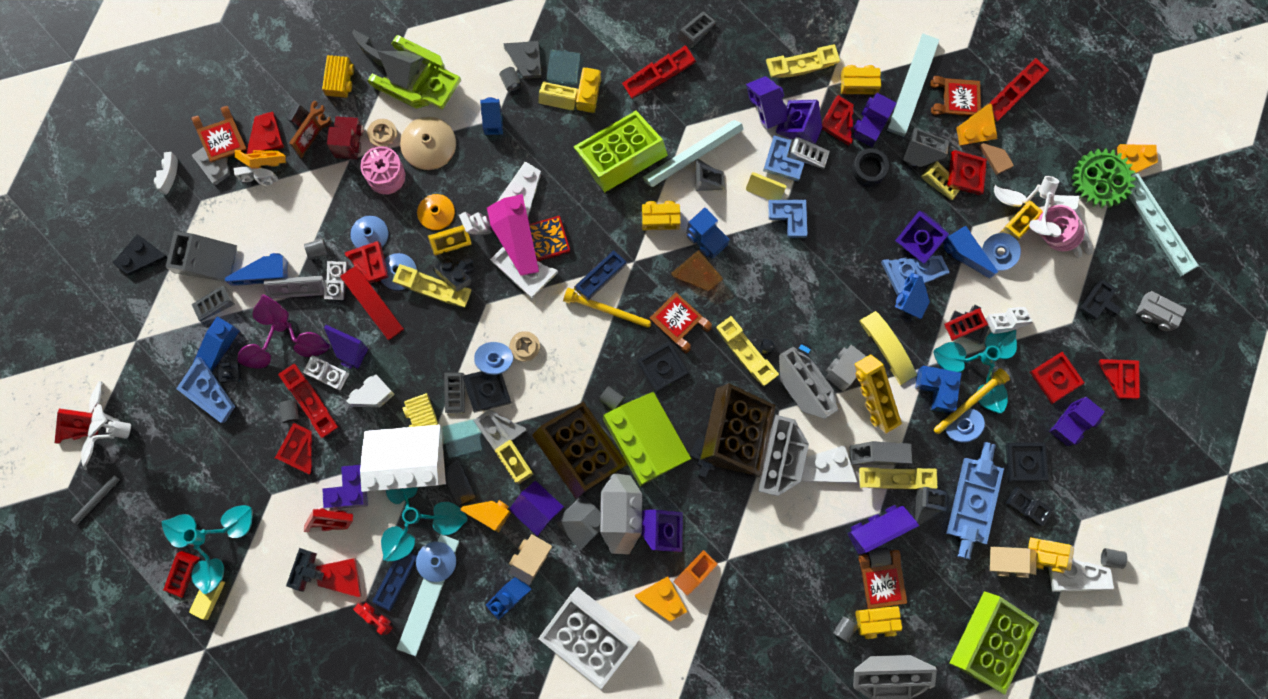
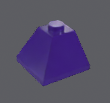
[776,99,822,143]
[895,211,949,264]
[324,325,368,369]
[641,510,683,552]

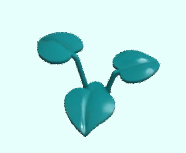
[933,329,1017,413]
[381,487,468,561]
[161,505,253,594]

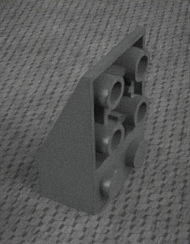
[166,231,237,281]

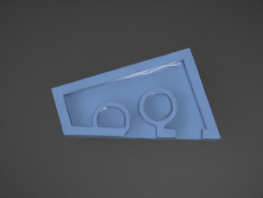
[881,255,949,295]
[176,357,235,423]

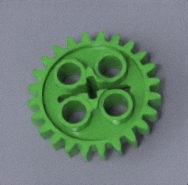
[1072,148,1136,208]

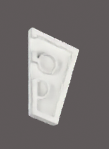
[490,247,558,299]
[801,445,857,483]

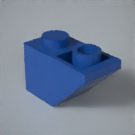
[480,97,503,135]
[895,273,930,319]
[486,577,532,620]

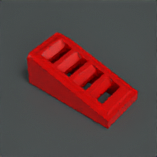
[944,308,988,341]
[163,551,200,598]

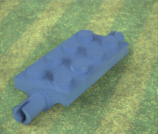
[947,442,1004,560]

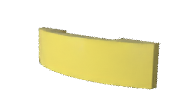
[766,44,840,78]
[393,264,472,308]
[859,311,917,385]
[716,316,779,386]
[859,468,937,489]

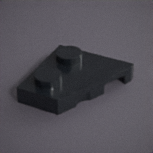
[112,234,167,276]

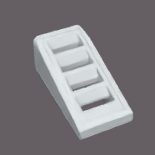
[789,137,830,169]

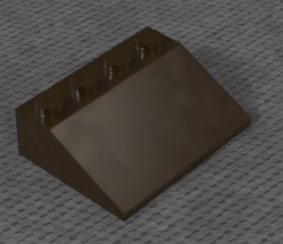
[701,383,776,477]
[532,401,627,499]

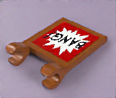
[930,76,981,116]
[289,101,332,158]
[191,106,247,163]
[649,292,712,353]
[859,550,907,609]

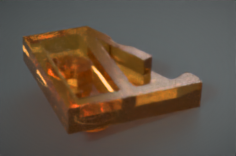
[671,250,723,292]

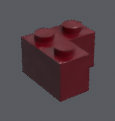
[327,116,364,160]

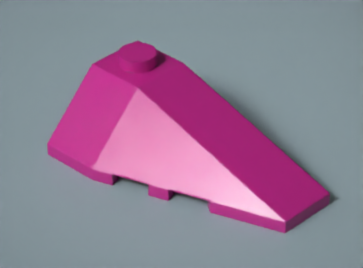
[487,194,539,276]

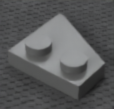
[192,147,230,185]
[473,409,527,451]

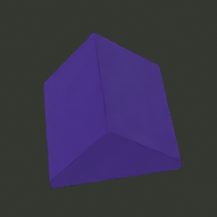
[509,481,564,536]

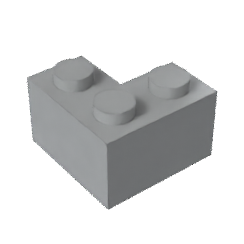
[825,345,867,391]

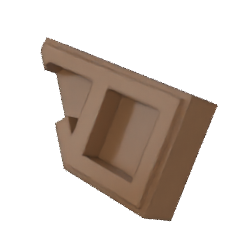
[979,143,1014,175]

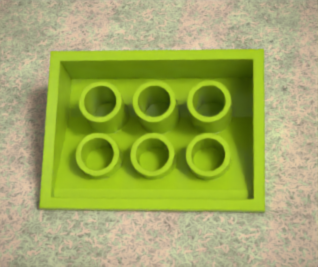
[574,111,668,192]
[603,392,691,487]
[949,591,1039,695]

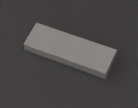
[264,276,324,299]

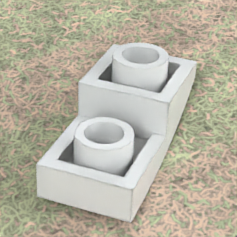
[154,152,178,195]
[234,167,278,186]
[459,212,492,235]
[324,261,348,300]
[986,307,1033,334]
[303,356,349,391]

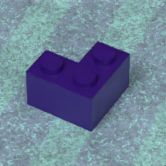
[746,76,788,129]
[853,93,897,147]
[1049,397,1105,446]
[322,465,368,510]

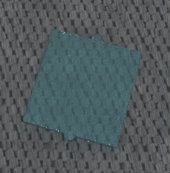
[546,50,581,84]
[442,419,482,458]

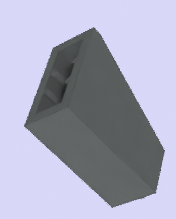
[850,441,912,465]

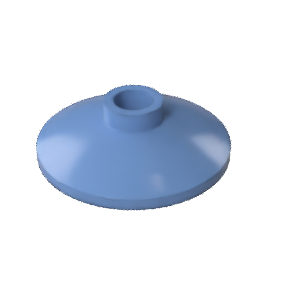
[351,216,389,248]
[982,233,1021,270]
[381,253,417,290]
[474,342,513,375]
[945,408,985,442]
[416,542,456,582]

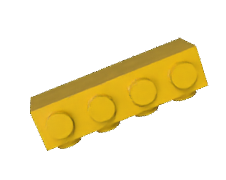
[854,355,902,433]

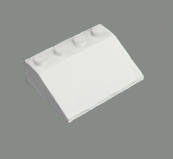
[360,425,446,492]
[538,587,640,689]

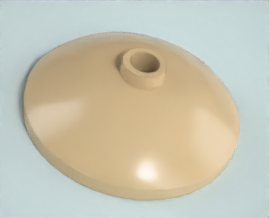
[400,117,456,170]

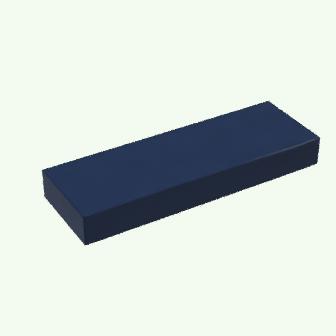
[574,250,627,301]
[372,553,417,611]

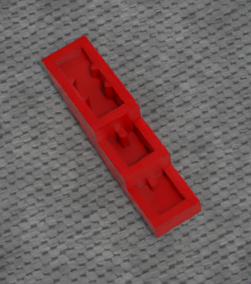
[622,45,696,99]
[989,58,1049,122]
[340,265,404,341]

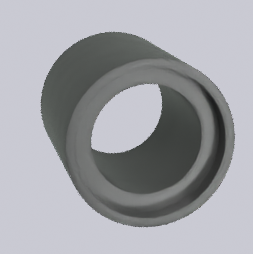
[499,67,522,92]
[304,238,328,260]
[599,386,624,410]
[279,400,300,423]
[867,547,891,568]
[1101,548,1127,569]
[833,616,859,643]

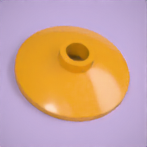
[417,194,455,230]

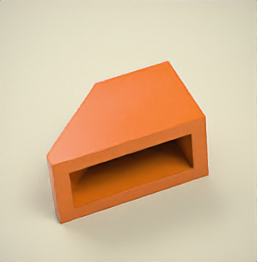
[673,550,717,596]

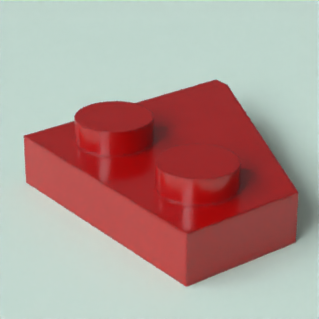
[822,95,853,146]
[247,111,284,154]
[345,241,389,283]
[1099,359,1140,400]
[54,408,99,444]
[275,423,312,475]
[304,508,353,532]
[315,558,362,597]
[353,602,393,635]

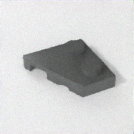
[503,41,541,79]

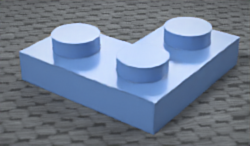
[763,135,804,181]
[768,200,807,238]

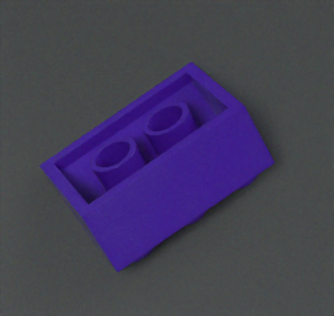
[847,505,919,555]

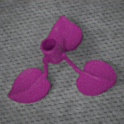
[237,294,330,368]

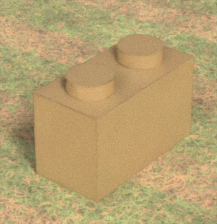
[509,534,552,585]
[990,547,1037,578]

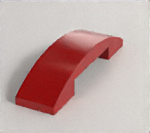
[278,363,338,438]

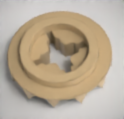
[367,119,397,147]
[509,331,540,362]

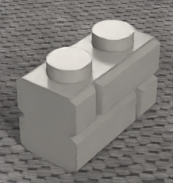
[1136,291,1186,331]

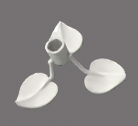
[994,176,1079,237]
[81,381,131,470]

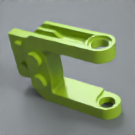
[367,35,461,110]

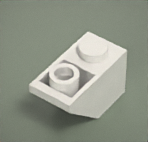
[346,375,395,407]

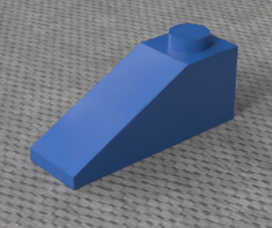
[943,226,998,279]
[225,253,288,286]
[192,317,240,372]

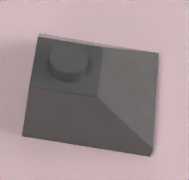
[903,128,949,167]
[554,495,601,550]

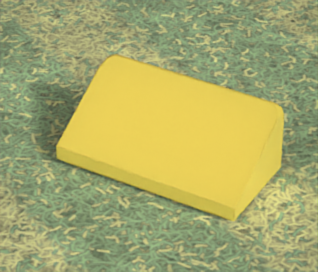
[538,82,579,110]
[746,172,787,200]
[189,581,225,620]

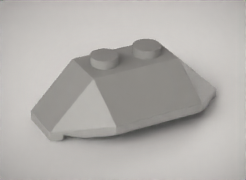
[779,347,839,419]
[759,415,809,496]
[600,474,642,554]
[853,655,937,699]

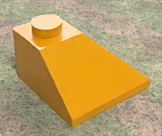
[461,501,511,533]

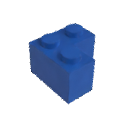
[686,207,730,259]
[915,366,961,414]

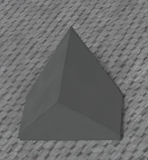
[378,51,423,90]
[695,159,725,191]
[915,487,947,526]

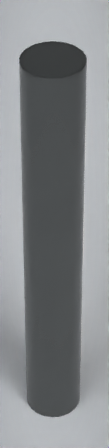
[71,475,120,525]

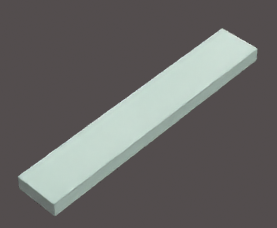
[887,33,940,137]
[643,120,744,187]
[1128,173,1199,276]
[397,534,460,656]

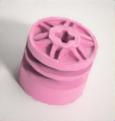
[361,146,406,194]
[1039,205,1085,252]

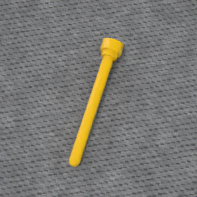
[563,287,651,328]
[934,368,1010,434]

